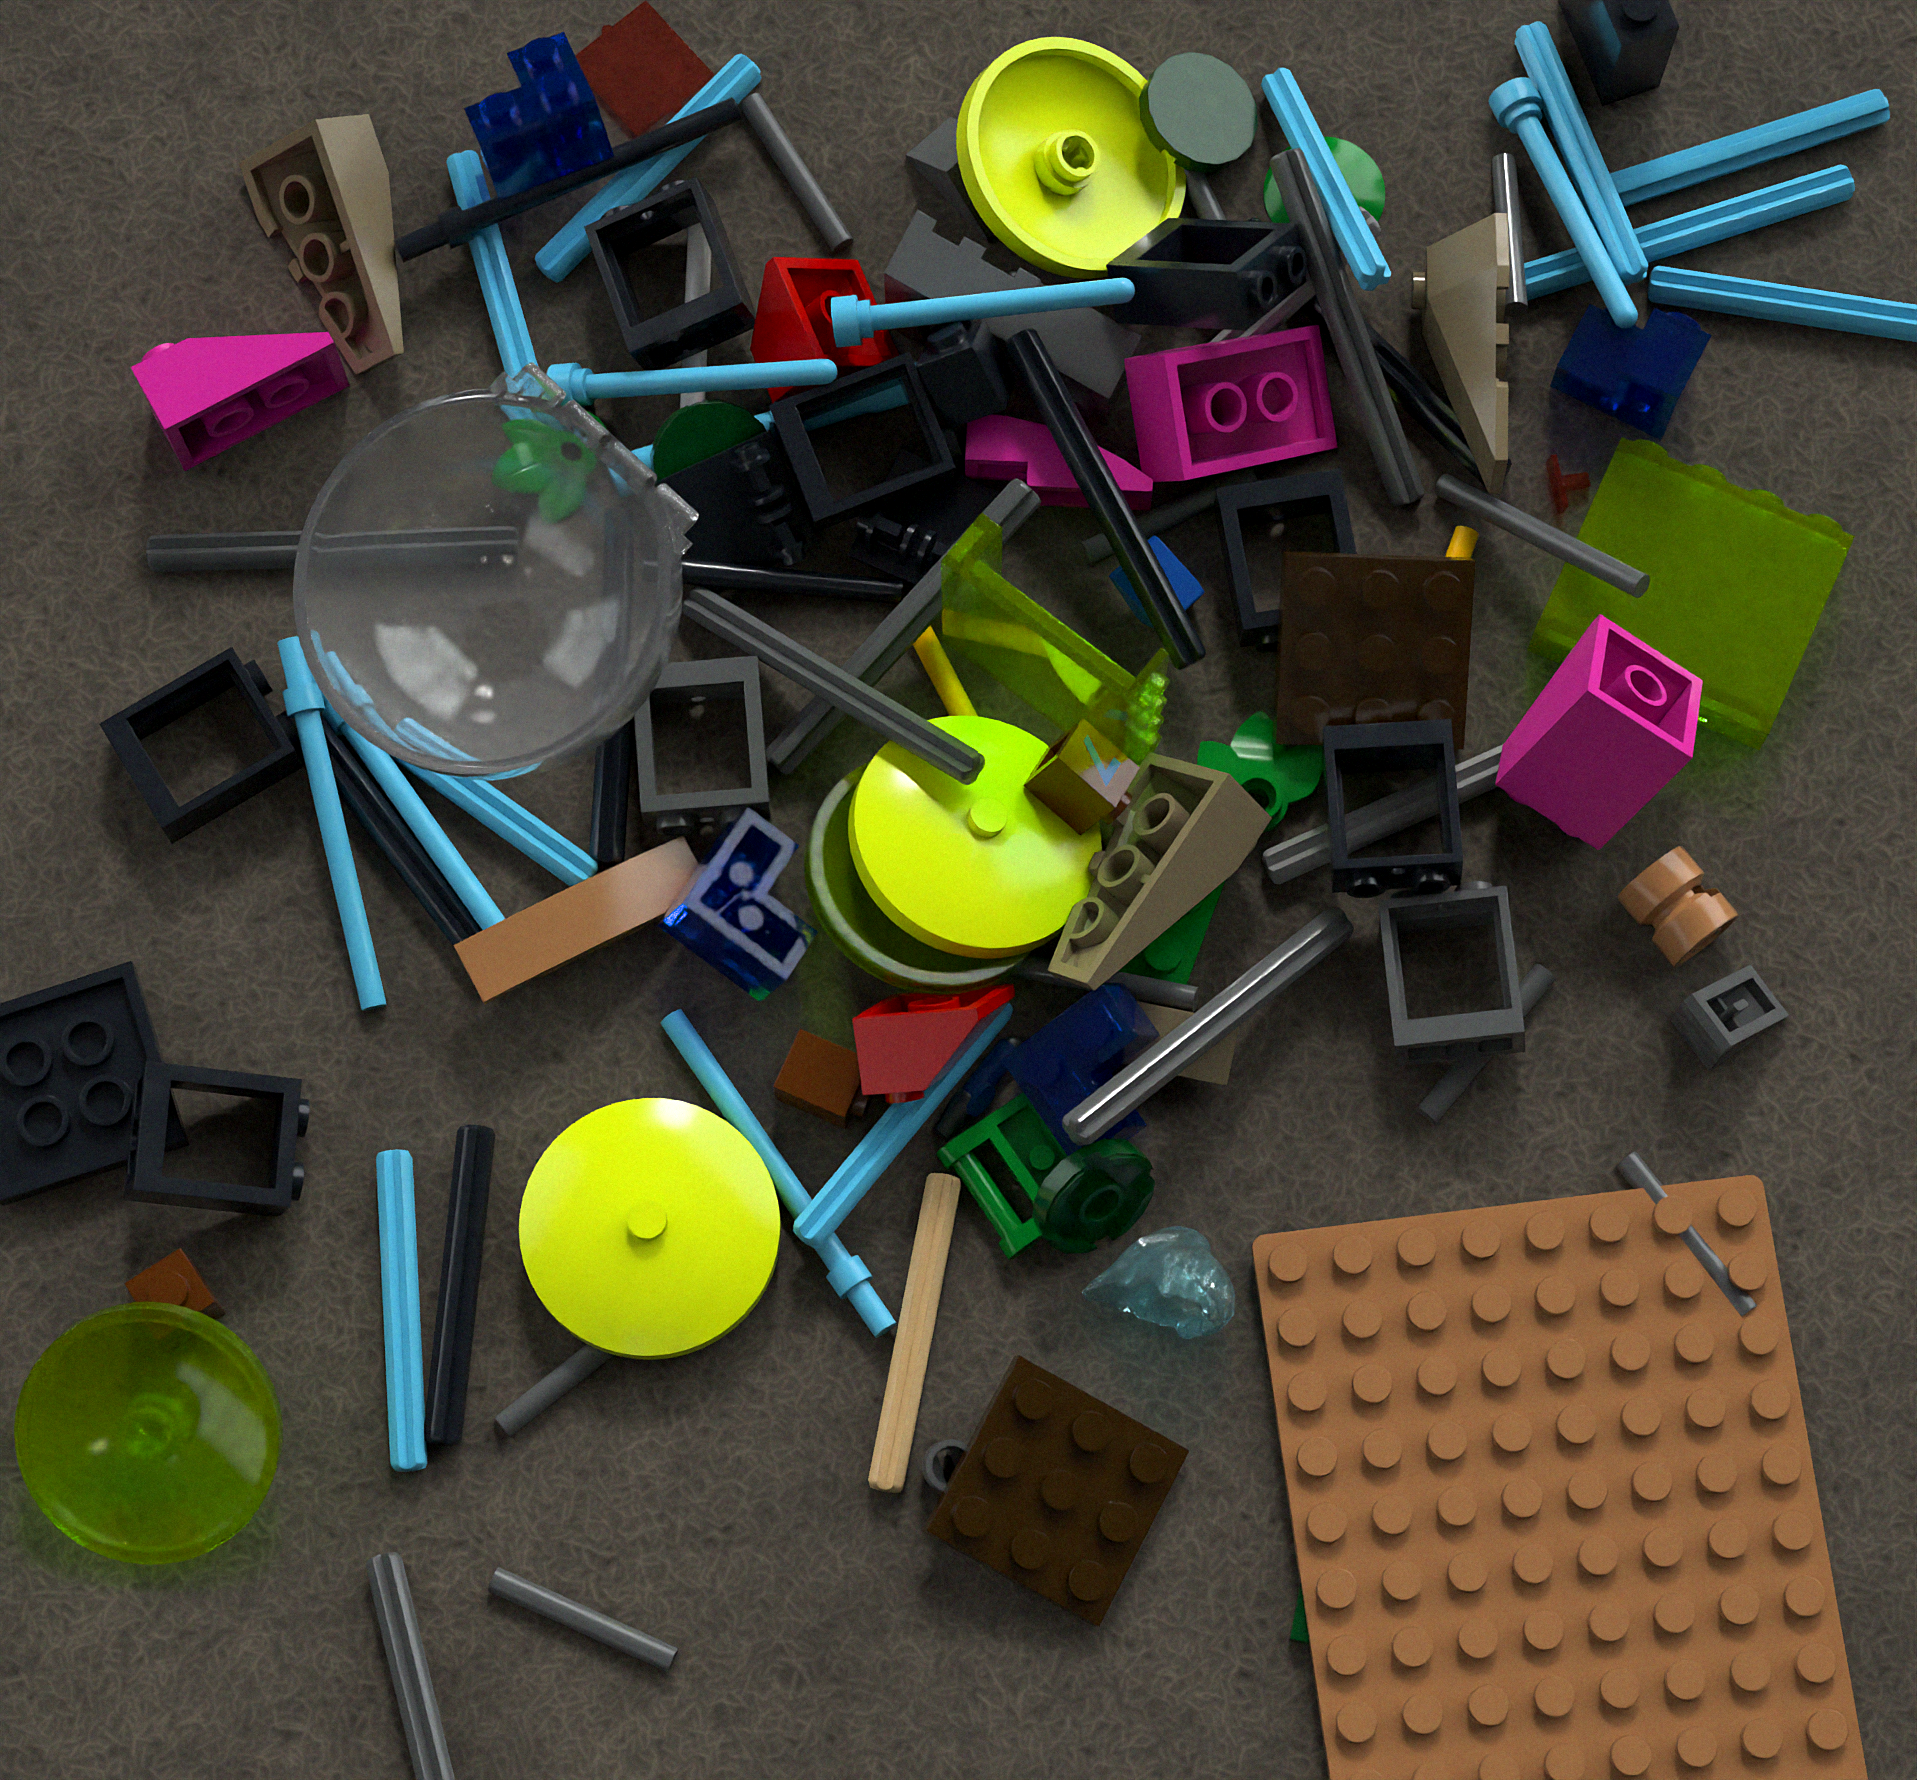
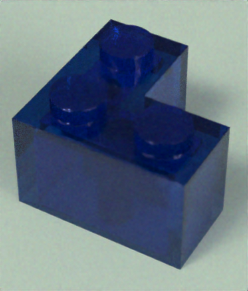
[464,32,614,199]
[1550,304,1712,440]
[658,807,818,1002]
[1001,983,1160,1156]

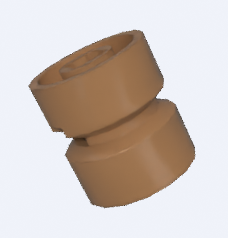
[1617,846,1739,968]

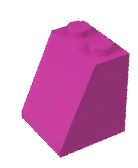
[1495,614,1703,850]

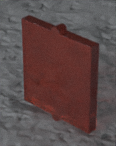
[569,0,714,137]

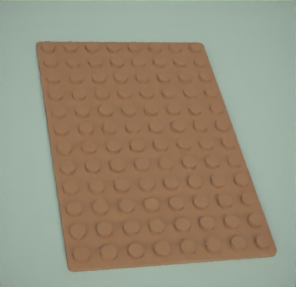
[1251,1175,1868,1780]

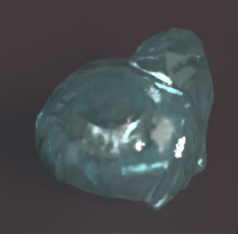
[1082,1226,1235,1340]

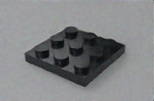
[0,961,190,1206]

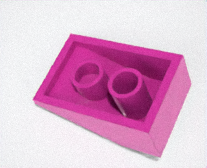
[1124,325,1338,482]
[131,332,350,471]

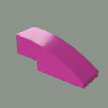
[965,414,1153,511]

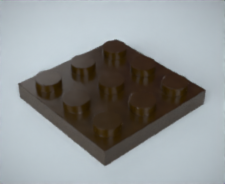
[1272,551,1476,750]
[922,1355,1190,1627]

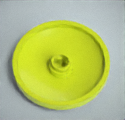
[956,37,1186,279]
[848,715,1102,959]
[519,1098,781,1360]

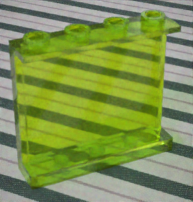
[1527,437,1855,750]
[941,513,1170,766]

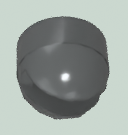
[922,1439,967,1492]

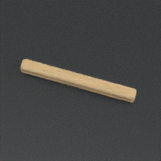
[868,1173,961,1493]

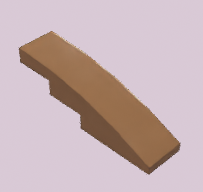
[454,836,713,1005]

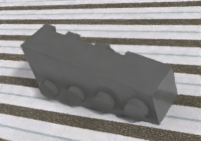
[884,209,1142,419]

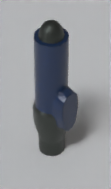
[933,1035,1022,1141]

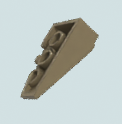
[239,114,404,375]
[1410,213,1510,494]
[1048,752,1272,991]

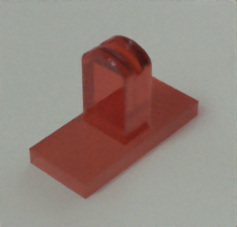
[1546,454,1591,514]

